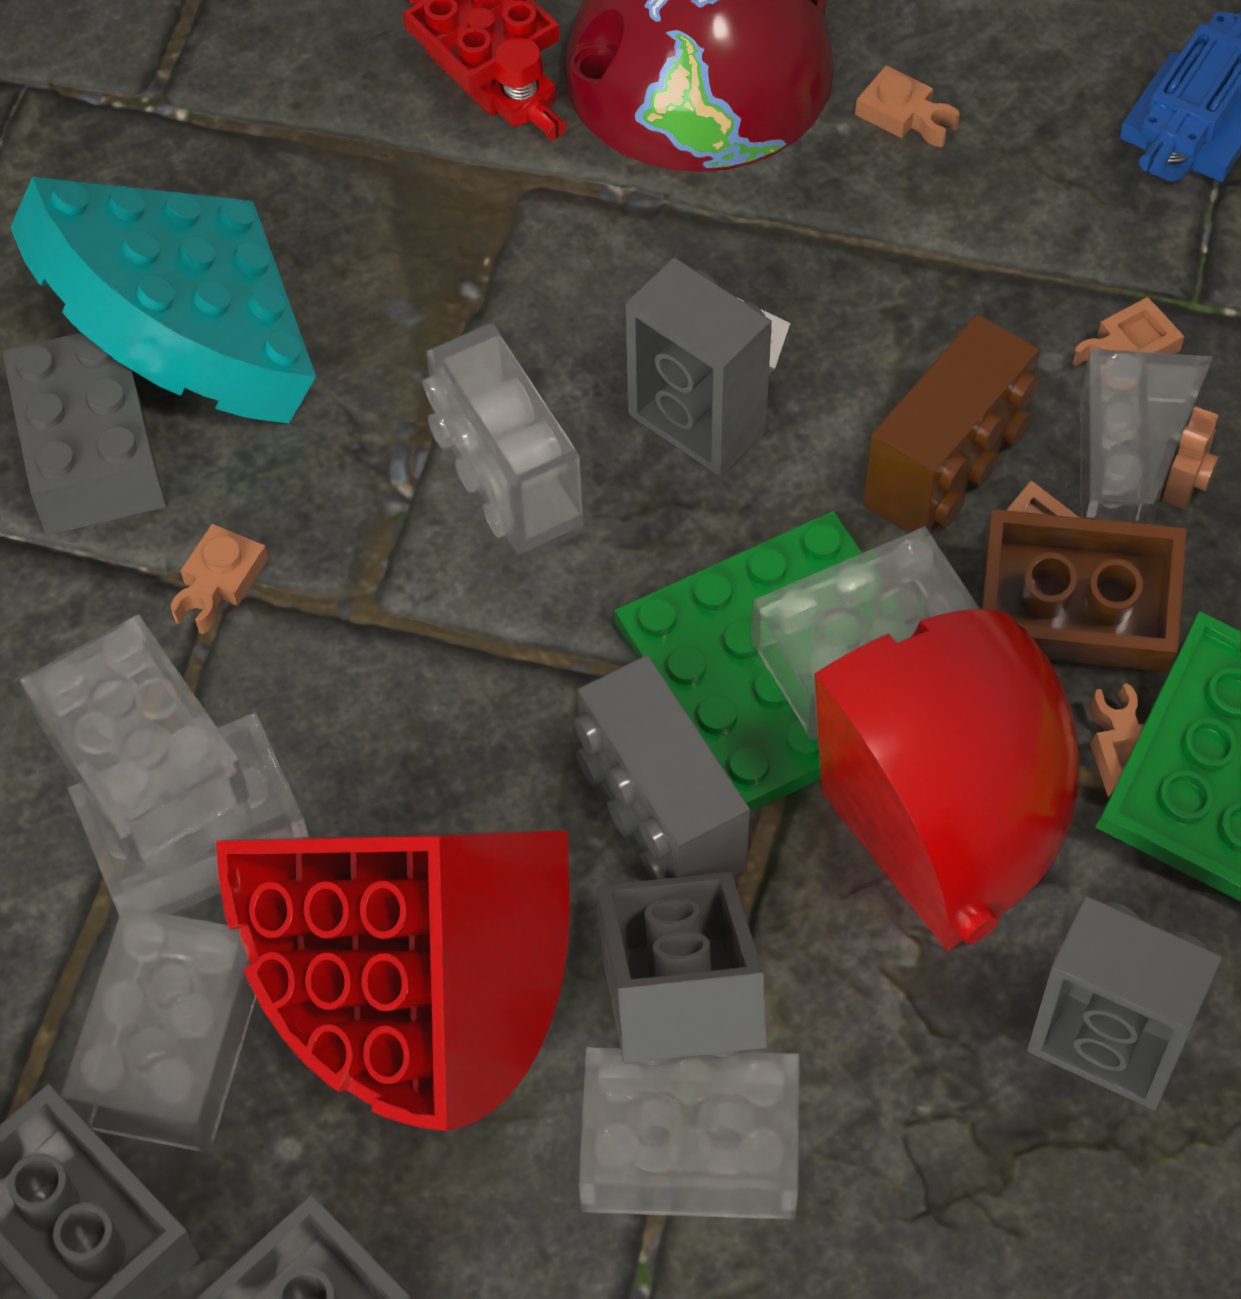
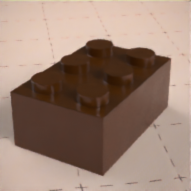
[864,313,1040,542]
[979,509,1187,672]

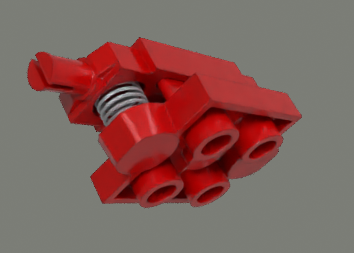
[403,0,567,141]

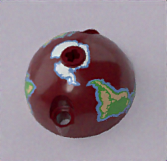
[564,0,834,172]

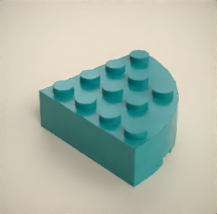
[10,177,316,424]

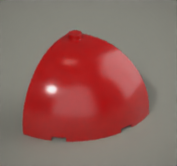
[814,609,1080,951]
[216,830,570,1131]

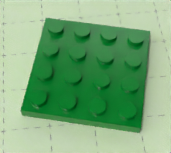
[614,511,915,813]
[1095,611,1241,902]

